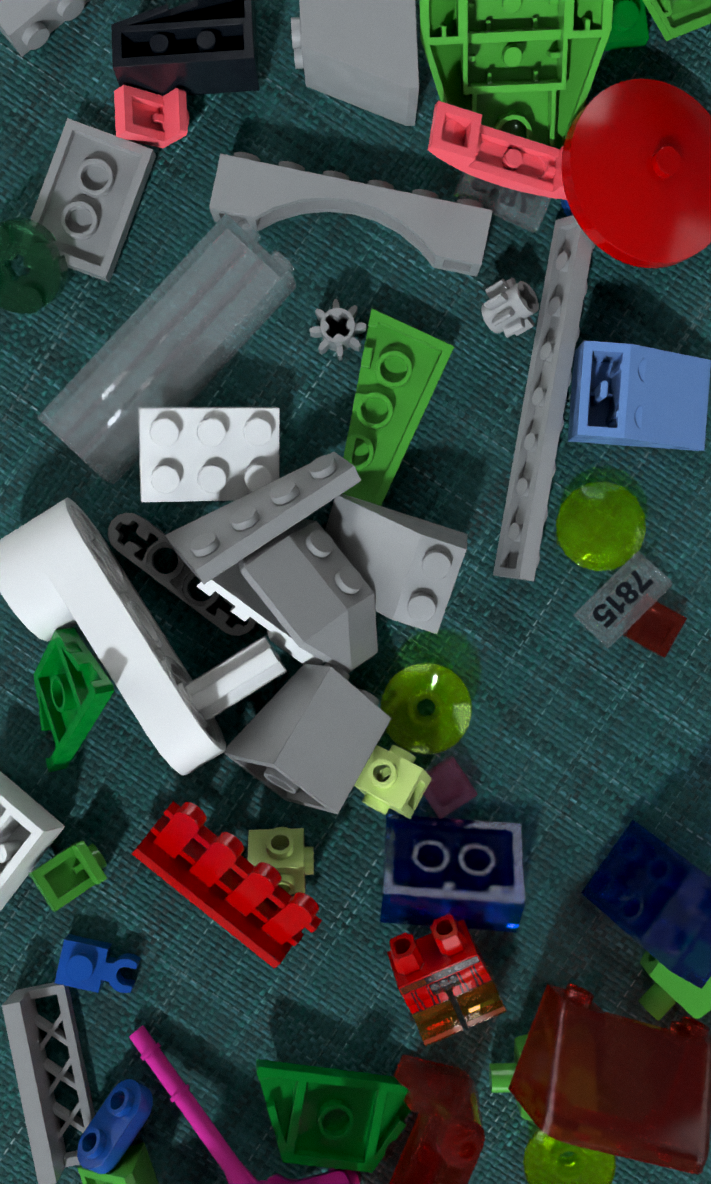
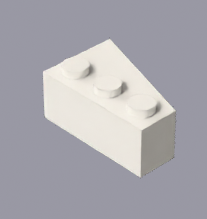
[0,771,65,911]

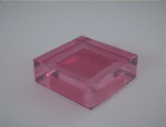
[424,755,478,819]

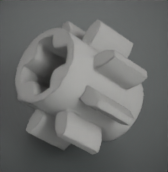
[481,278,539,338]
[309,299,366,361]

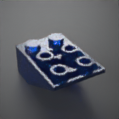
[581,820,711,989]

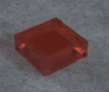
[622,596,687,658]

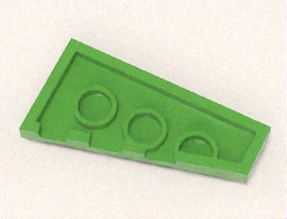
[342,308,454,506]

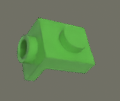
[29,840,107,912]

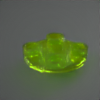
[555,481,646,571]

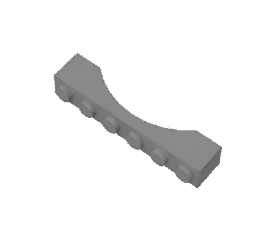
[209,152,493,277]

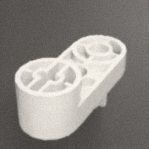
[0,497,287,775]

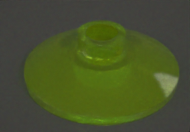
[380,663,472,755]
[523,1123,616,1184]

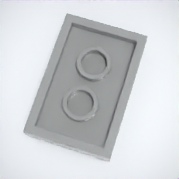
[20,118,156,283]

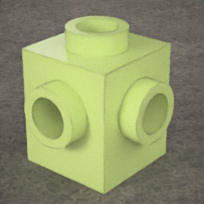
[354,745,432,819]
[247,827,314,895]

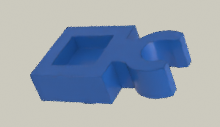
[54,934,141,993]

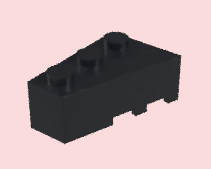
[111,0,260,96]

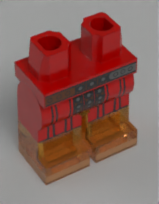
[387,914,507,1047]

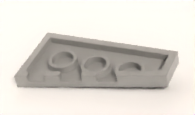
[164,452,361,584]

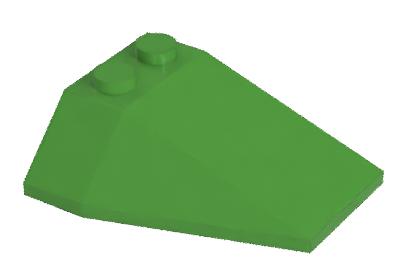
[419,0,613,184]

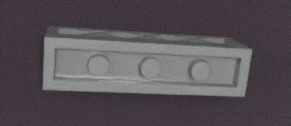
[2,982,95,1184]

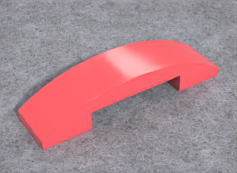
[428,101,567,200]

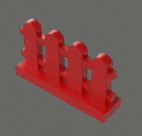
[132,801,322,968]

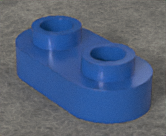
[77,1079,153,1174]

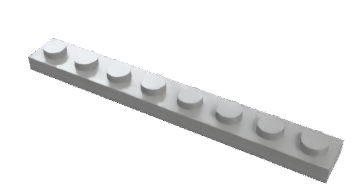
[493,215,595,581]

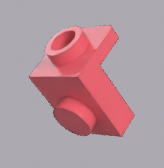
[114,85,190,149]

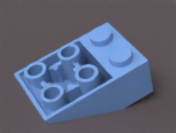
[568,340,711,451]

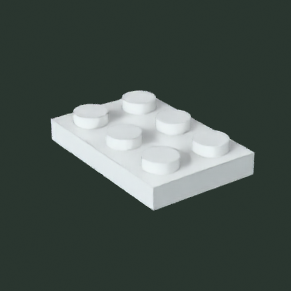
[138,407,280,502]

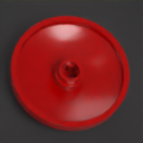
[561,78,711,268]

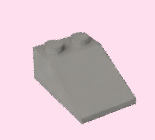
[325,494,468,634]

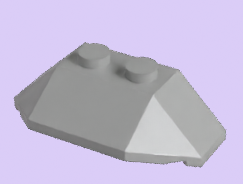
[238,519,378,674]

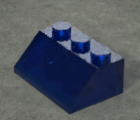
[380,814,525,932]

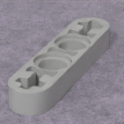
[108,513,257,636]

